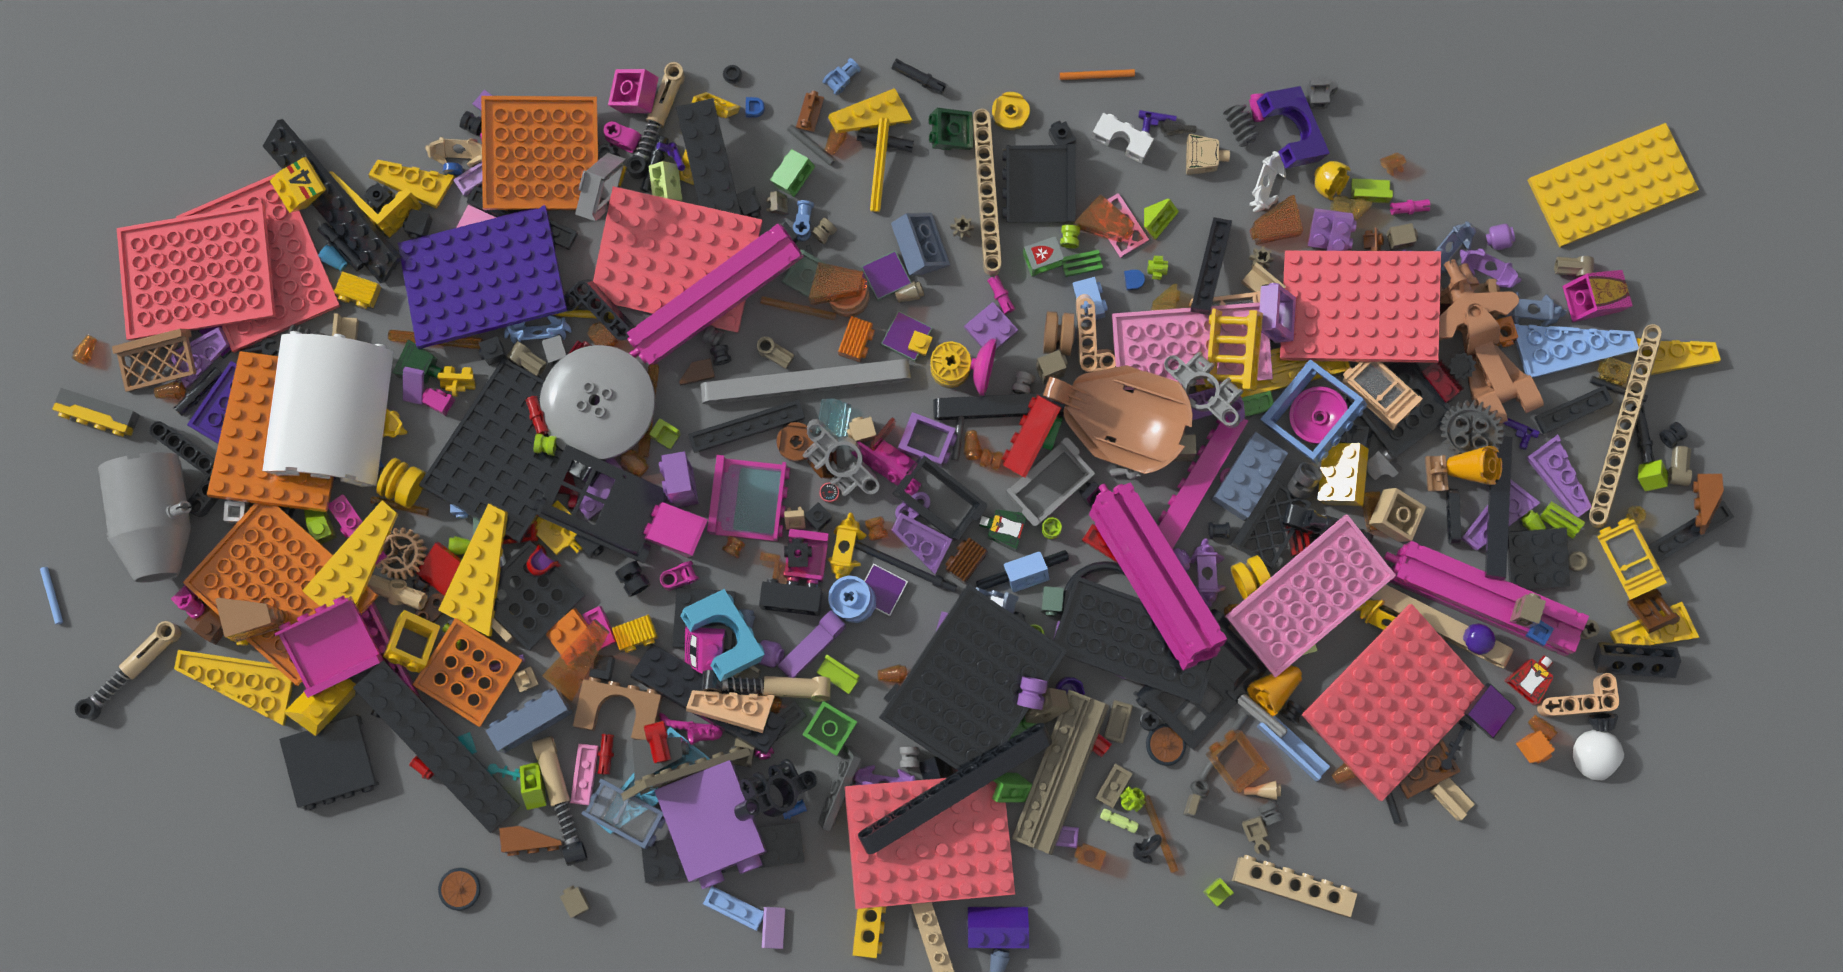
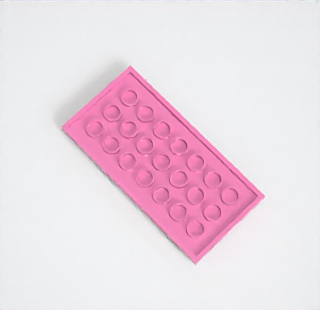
[1111,302,1273,391]
[1225,515,1396,678]

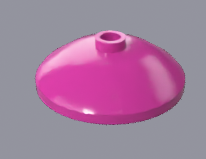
[970,338,997,396]
[1289,386,1348,444]

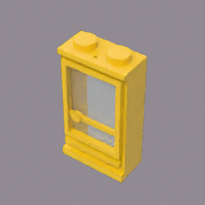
[1597,518,1667,600]

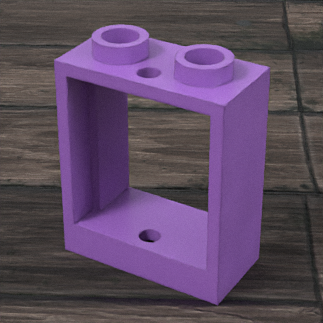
[1259,283,1296,343]
[898,412,958,468]

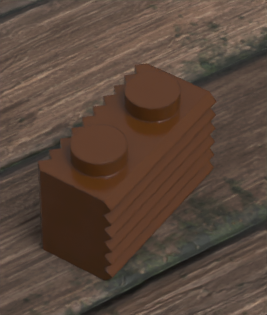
[945,538,988,584]

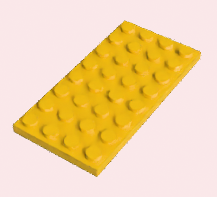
[1527,123,1699,247]

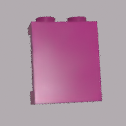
[783,529,829,585]

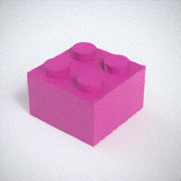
[608,69,659,113]

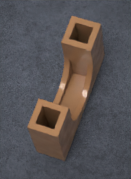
[573,677,663,740]

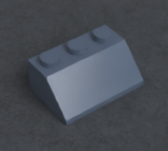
[891,213,950,275]

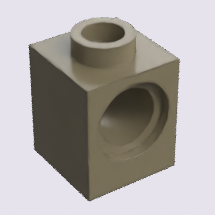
[1386,223,1418,251]
[560,885,591,918]

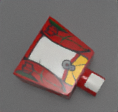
[1504,656,1554,705]

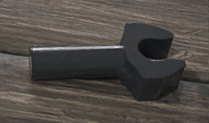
[240,337,278,356]

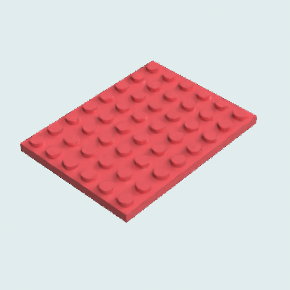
[176,173,341,353]
[593,186,763,333]
[117,203,276,341]
[1280,251,1441,363]
[1302,604,1484,801]
[845,778,1015,909]

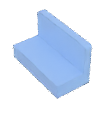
[1004,552,1050,593]

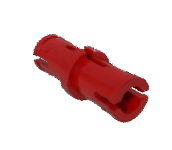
[525,396,549,435]
[598,734,614,775]

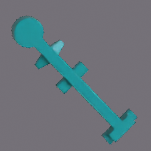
[488,764,543,781]

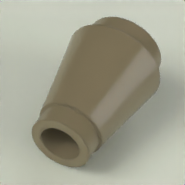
[895,281,925,303]

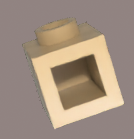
[846,417,877,443]

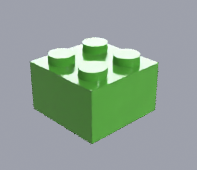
[803,701,858,756]

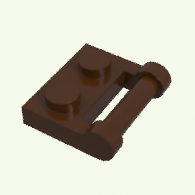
[1627,589,1680,634]

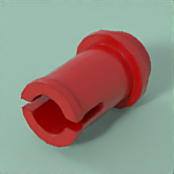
[409,756,434,780]

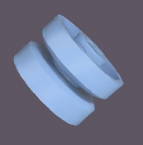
[828,576,876,623]

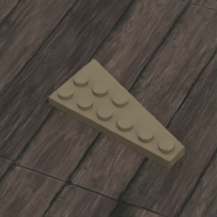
[621,747,751,801]

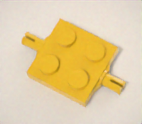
[530,500,583,555]

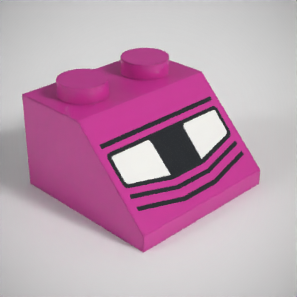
[685,627,725,674]

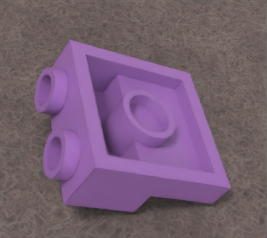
[1308,208,1357,251]

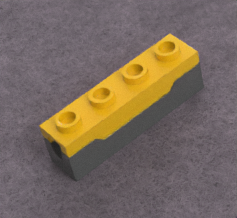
[52,388,139,437]

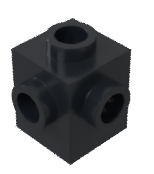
[364,182,393,213]
[784,537,812,567]

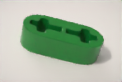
[1042,415,1063,451]

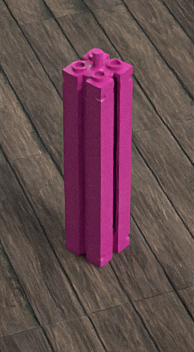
[627,224,804,365]
[1089,482,1227,671]
[1384,541,1589,656]

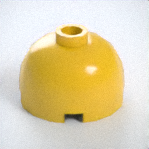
[1314,161,1351,200]

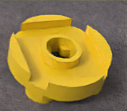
[992,92,1030,130]

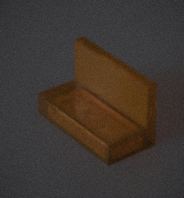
[759,552,783,580]

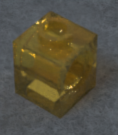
[1598,357,1631,386]

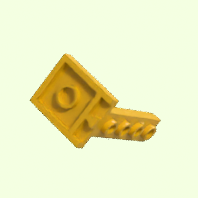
[679,92,741,185]
[329,171,422,238]

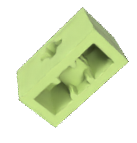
[649,161,682,201]

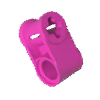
[604,121,642,153]
[660,561,699,591]
[171,585,205,619]

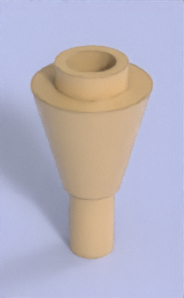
[1244,781,1281,800]

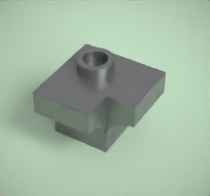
[1306,77,1338,109]
[1367,447,1403,480]

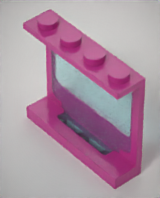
[707,455,790,542]

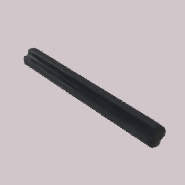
[976,550,1069,590]

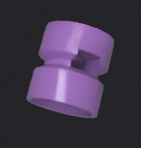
[1017,677,1048,710]

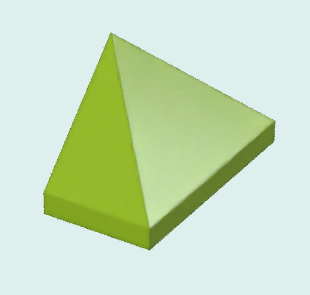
[1144,199,1179,240]

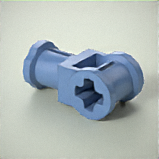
[822,58,861,96]
[793,200,814,241]

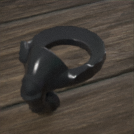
[1133,834,1162,863]

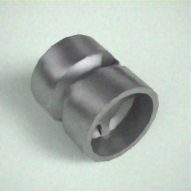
[1287,462,1322,499]

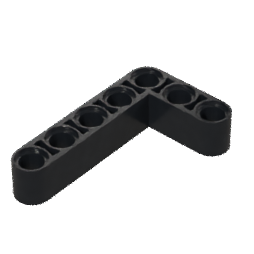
[149,421,219,517]

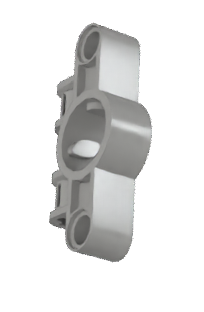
[1164,351,1243,428]
[803,419,880,496]

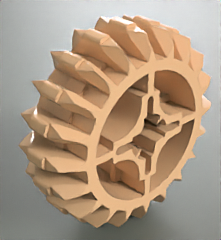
[376,528,427,580]

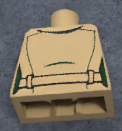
[1186,134,1230,175]

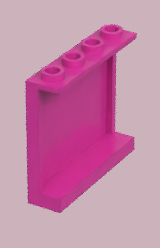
[274,595,383,698]

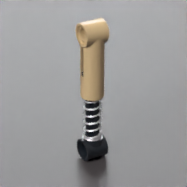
[626,62,685,179]
[75,621,181,720]
[701,670,831,702]
[532,736,588,866]

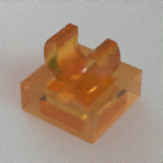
[1380,152,1406,176]

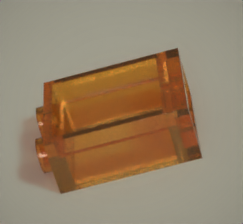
[1206,730,1269,793]

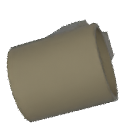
[1554,256,1594,278]
[757,337,795,370]
[506,341,547,377]
[1668,446,1692,486]

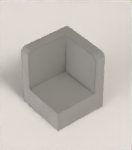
[542,335,567,365]

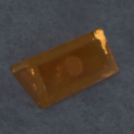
[1362,491,1380,532]

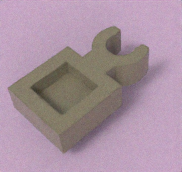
[1242,816,1271,854]

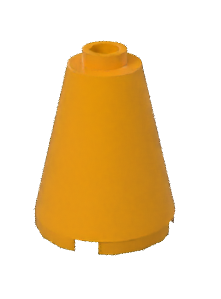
[1446,446,1502,485]
[1247,665,1302,717]

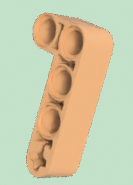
[1076,294,1116,372]
[1537,673,1619,717]

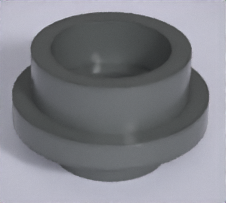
[1190,779,1209,798]

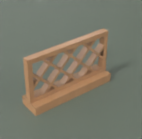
[112,329,197,392]

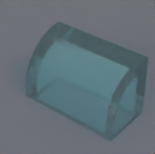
[815,398,851,437]

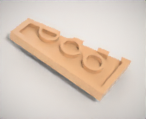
[686,690,775,733]

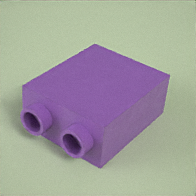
[654,760,767,889]

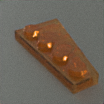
[542,619,609,702]

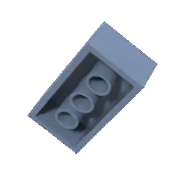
[1211,432,1288,521]
[486,689,573,754]

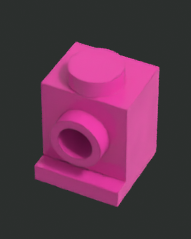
[422,388,455,416]

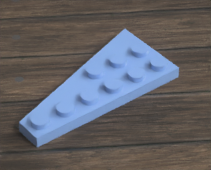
[1514,324,1639,378]

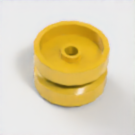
[1231,555,1271,600]

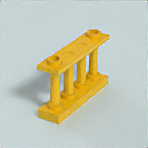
[1204,309,1263,391]

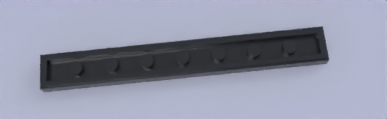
[1485,436,1513,580]

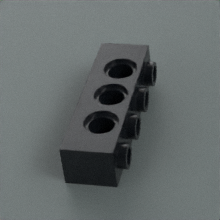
[1593,642,1681,678]

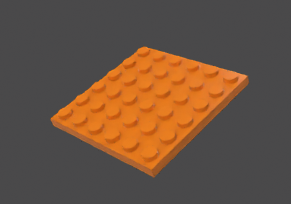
[481,96,598,210]

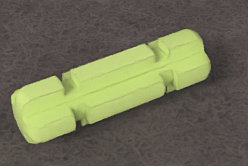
[1100,809,1139,833]

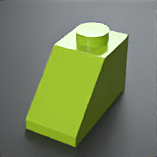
[304,510,337,544]
[520,762,547,810]

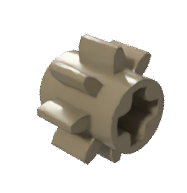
[950,215,974,240]
[1249,246,1274,269]

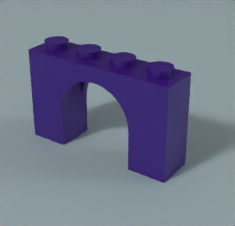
[1256,86,1330,169]

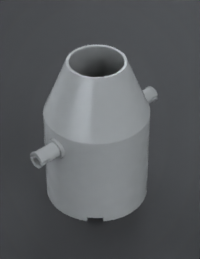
[98,452,191,583]

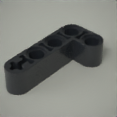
[565,279,635,341]

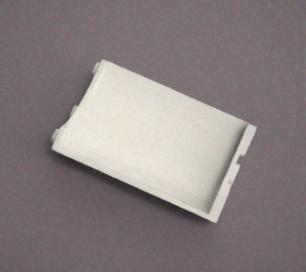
[262,331,394,487]

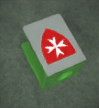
[1023,237,1064,277]

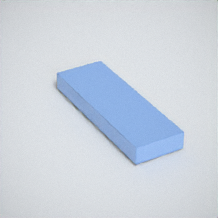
[703,886,764,931]

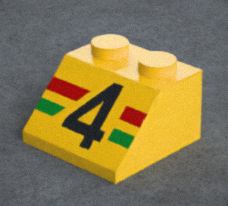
[270,157,326,213]

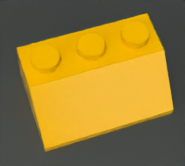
[284,678,356,736]

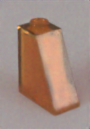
[1074,194,1135,243]
[1250,195,1303,245]
[809,262,867,305]

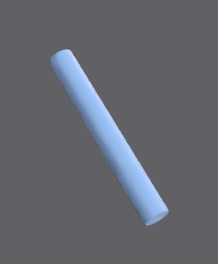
[40,567,63,624]

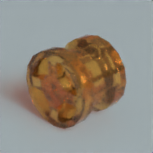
[722,535,746,558]

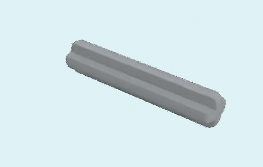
[1238,694,1287,738]

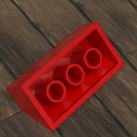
[1001,394,1061,478]

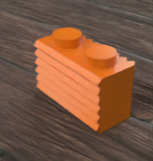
[838,316,875,362]
[1516,731,1555,764]

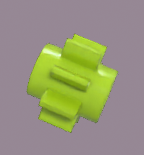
[1147,255,1168,280]
[1120,787,1146,812]

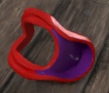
[527,544,562,576]

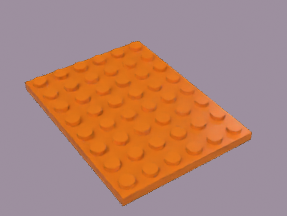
[207,351,334,512]
[183,503,379,686]

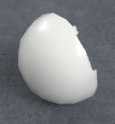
[1573,730,1624,781]

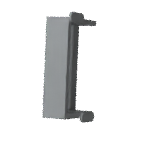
[575,153,626,221]
[1005,438,1095,527]

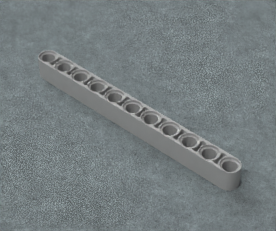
[700,359,911,404]

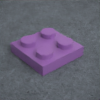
[964,302,1018,350]

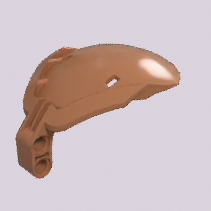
[1043,365,1193,474]

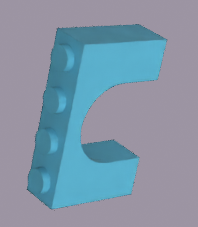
[681,589,765,682]

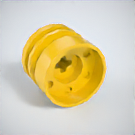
[930,341,971,388]
[376,457,426,508]

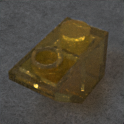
[1330,195,1372,221]
[1151,284,1180,311]

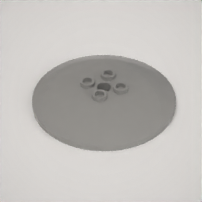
[540,345,655,460]

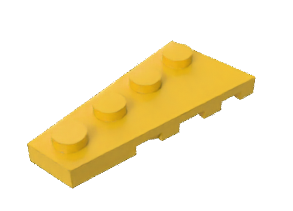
[828,88,912,133]
[368,160,455,209]

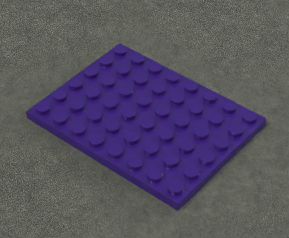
[398,205,568,349]

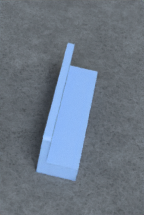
[1257,715,1330,781]

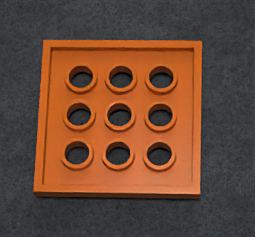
[413,618,523,727]

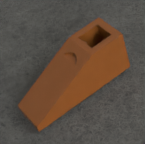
[1693,474,1724,535]
[499,826,564,856]

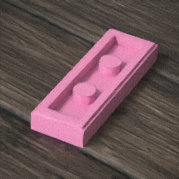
[570,744,599,805]

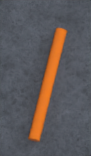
[1059,69,1135,80]

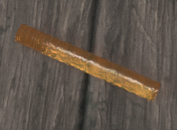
[370,496,429,516]

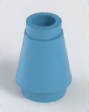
[318,244,348,271]

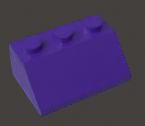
[968,907,1029,948]

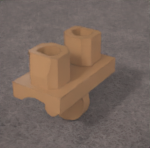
[1425,455,1449,492]

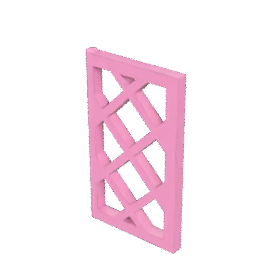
[1090,193,1149,258]

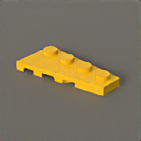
[1636,338,1721,375]
[1609,602,1699,645]

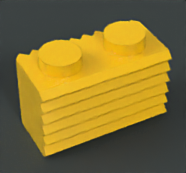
[334,271,382,309]
[612,614,658,653]

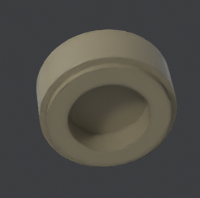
[1568,551,1588,572]

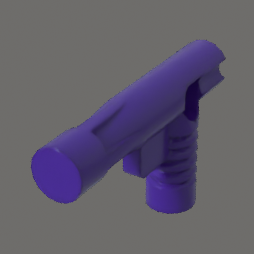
[1138,110,1177,133]
[656,142,685,171]
[1503,418,1540,450]

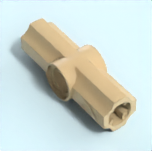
[367,575,428,610]

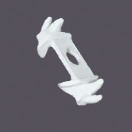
[1250,151,1286,212]

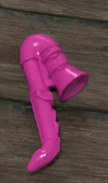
[659,713,723,745]

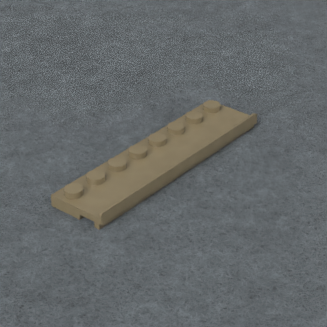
[1012,690,1109,855]

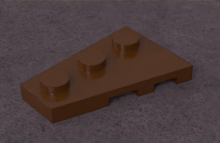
[1399,739,1461,799]

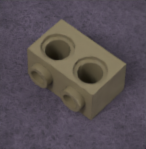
[1036,350,1068,385]

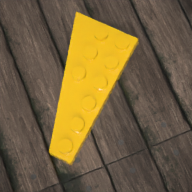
[302,501,398,608]
[438,504,508,636]
[174,650,293,726]

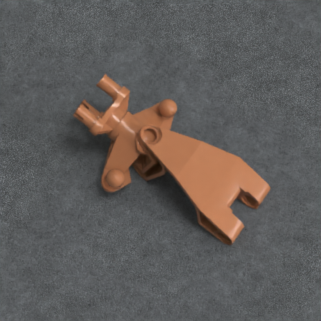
[1439,259,1544,425]

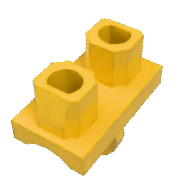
[438,366,476,397]

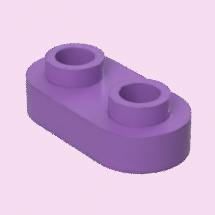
[895,492,930,519]

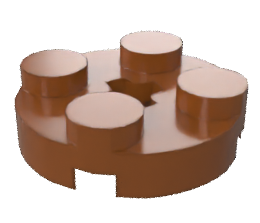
[777,422,814,462]

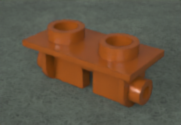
[796,91,824,132]
[1363,228,1384,251]

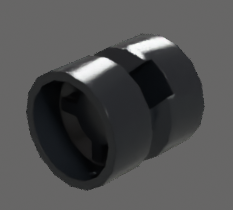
[615,561,651,597]

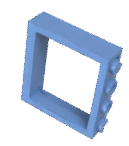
[1260,359,1368,465]

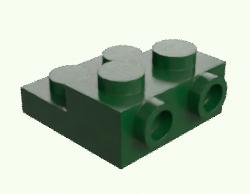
[928,107,973,150]

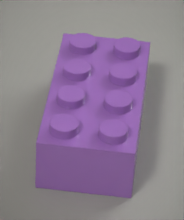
[659,451,699,508]

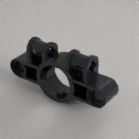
[1282,504,1374,544]
[734,759,817,821]

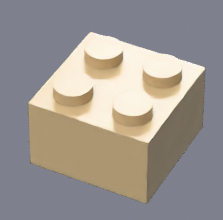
[1369,488,1426,542]

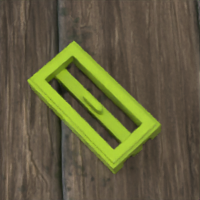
[1540,501,1585,538]

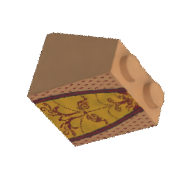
[215,598,285,642]

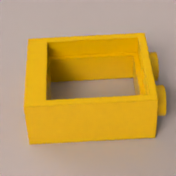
[383,610,440,673]

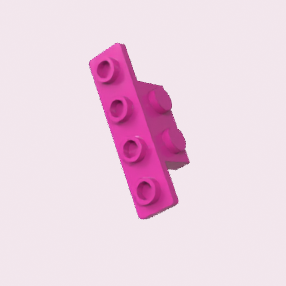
[851,440,921,496]
[328,495,387,565]

